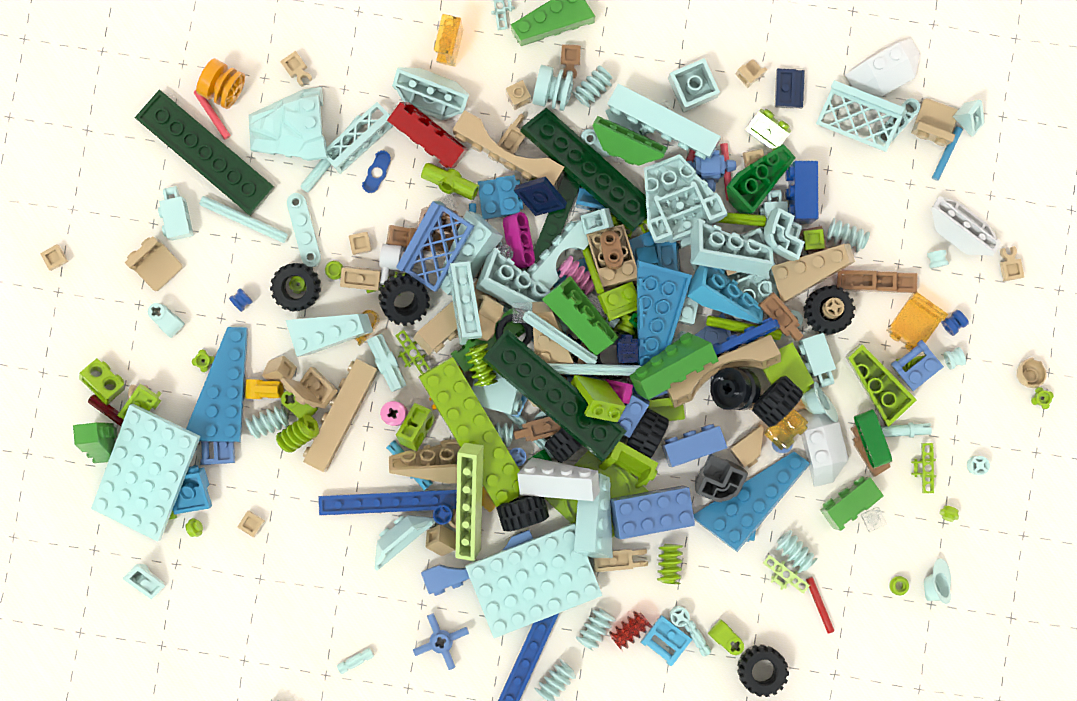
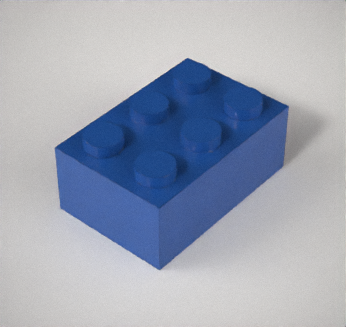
[785,161,819,224]

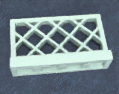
[816,80,907,153]

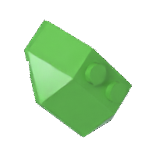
[592,116,668,166]

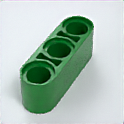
[854,409,892,469]

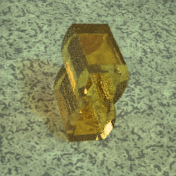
[764,408,808,450]

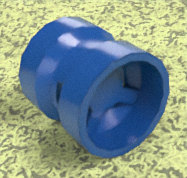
[941,309,969,336]
[433,504,453,525]

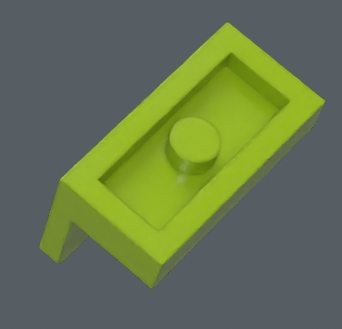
[648,398,685,421]

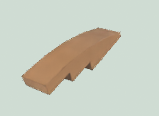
[386,225,454,253]
[837,270,918,293]

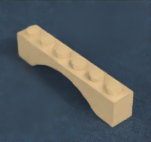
[453,110,564,187]
[666,335,781,408]

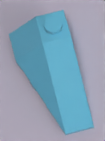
[687,265,763,325]

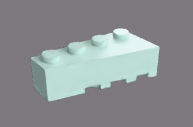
[285,314,373,357]

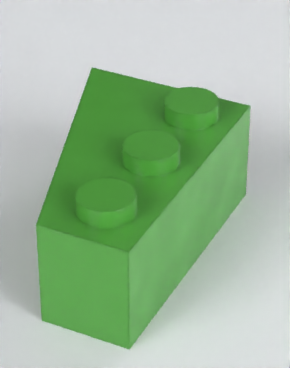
[820,476,884,531]

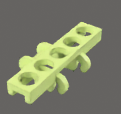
[763,554,810,594]

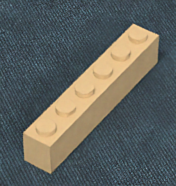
[413,280,498,355]
[303,358,379,472]

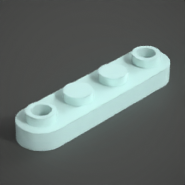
[287,193,321,267]

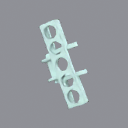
[491,0,515,31]

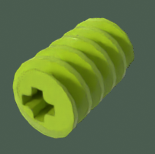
[465,343,498,387]
[276,415,319,453]
[657,544,683,584]

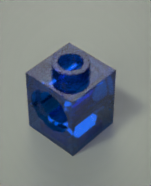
[616,334,638,363]

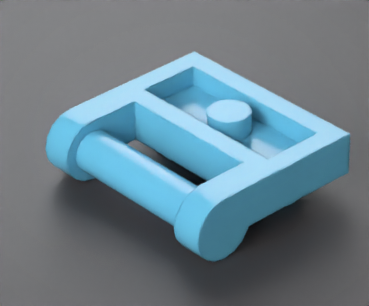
[640,615,693,666]

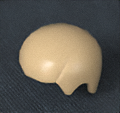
[1017,358,1047,388]

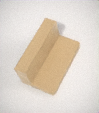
[340,266,381,291]

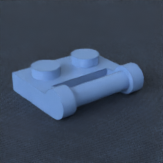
[891,340,944,391]
[200,441,235,465]

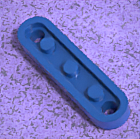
[712,317,780,358]

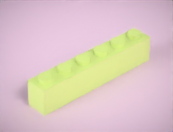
[456,443,484,561]

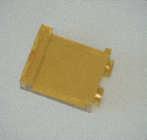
[434,14,463,67]
[886,292,948,351]

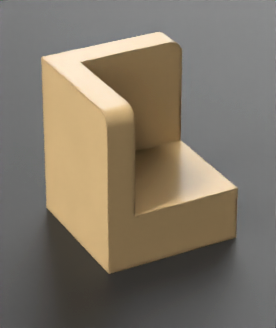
[736,60,767,88]
[262,356,297,382]
[426,525,456,556]

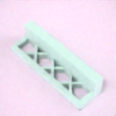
[326,102,393,174]
[448,261,482,345]

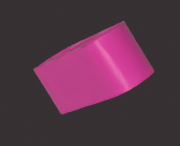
[503,212,535,269]

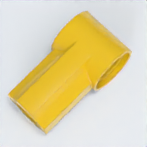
[245,379,284,399]

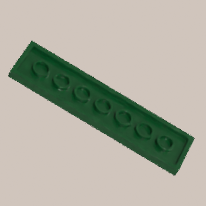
[134,89,275,216]
[520,107,647,232]
[482,329,627,462]

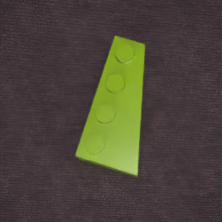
[846,344,917,427]

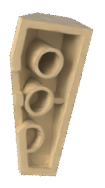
[389,439,460,484]

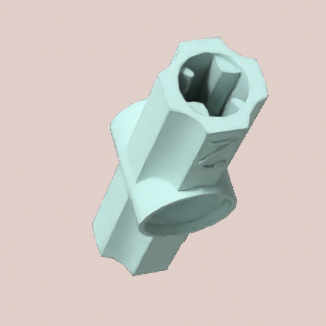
[367,333,407,392]

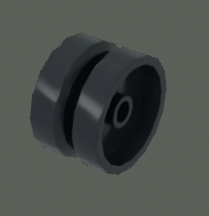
[710,368,761,410]

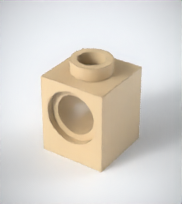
[506,80,531,110]

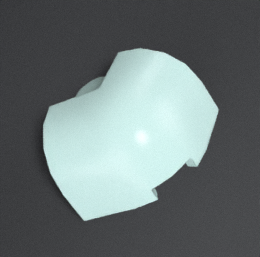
[763,208,805,261]

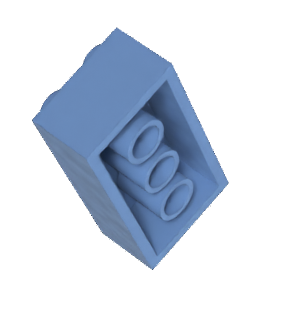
[610,485,695,540]

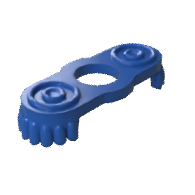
[362,150,391,193]

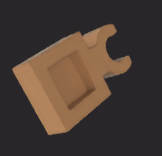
[561,45,581,78]

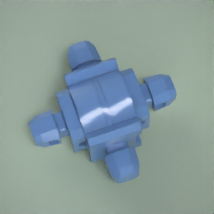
[687,150,736,192]

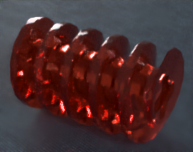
[609,611,653,651]

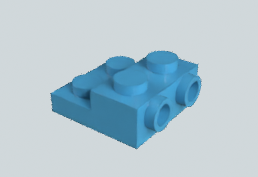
[478,175,523,220]
[173,465,212,514]

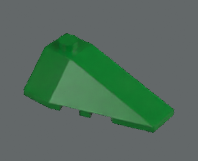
[726,144,796,214]

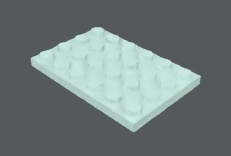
[91,404,201,542]
[465,523,603,639]

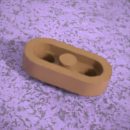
[600,231,624,270]

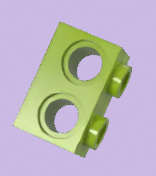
[79,358,125,405]
[396,403,435,452]

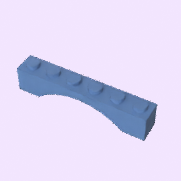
[421,529,533,596]

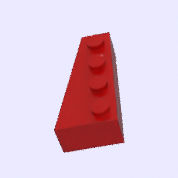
[387,102,469,168]

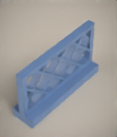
[396,201,474,292]

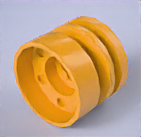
[196,58,245,109]

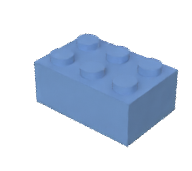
[661,424,728,467]

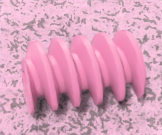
[557,256,595,296]
[380,401,408,426]

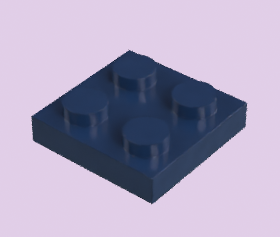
[514,176,567,216]

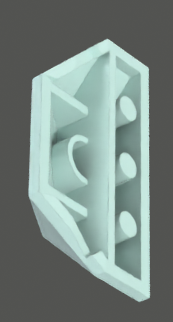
[392,67,469,120]
[374,515,435,571]

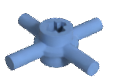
[413,613,469,670]

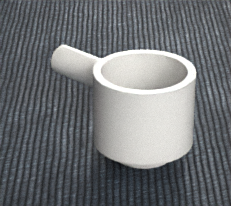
[379,244,405,285]

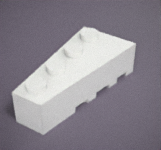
[518,457,600,501]

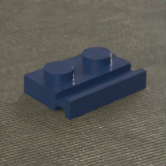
[775,68,805,109]

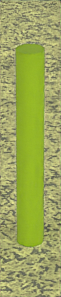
[582,248,604,294]

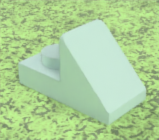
[123,564,165,600]

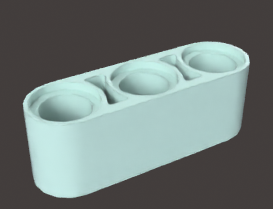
[874,98,920,147]

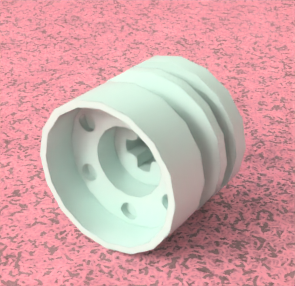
[532,64,573,111]

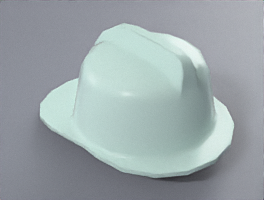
[801,382,838,422]
[924,558,951,604]

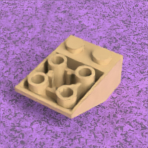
[586,224,637,292]

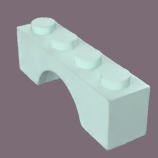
[527,220,593,290]

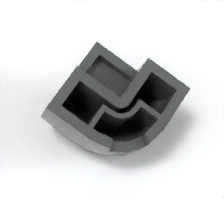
[695,454,748,503]

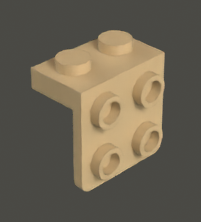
[911,98,958,146]
[124,236,183,291]
[280,367,338,409]

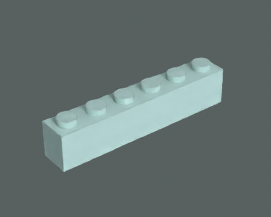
[607,83,721,160]

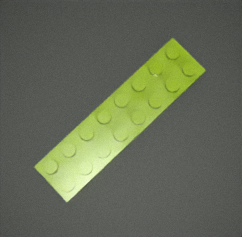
[418,356,520,508]

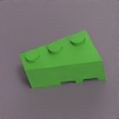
[73,422,117,464]

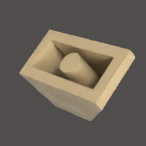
[728,426,764,468]

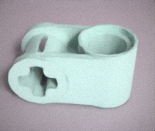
[147,303,185,338]

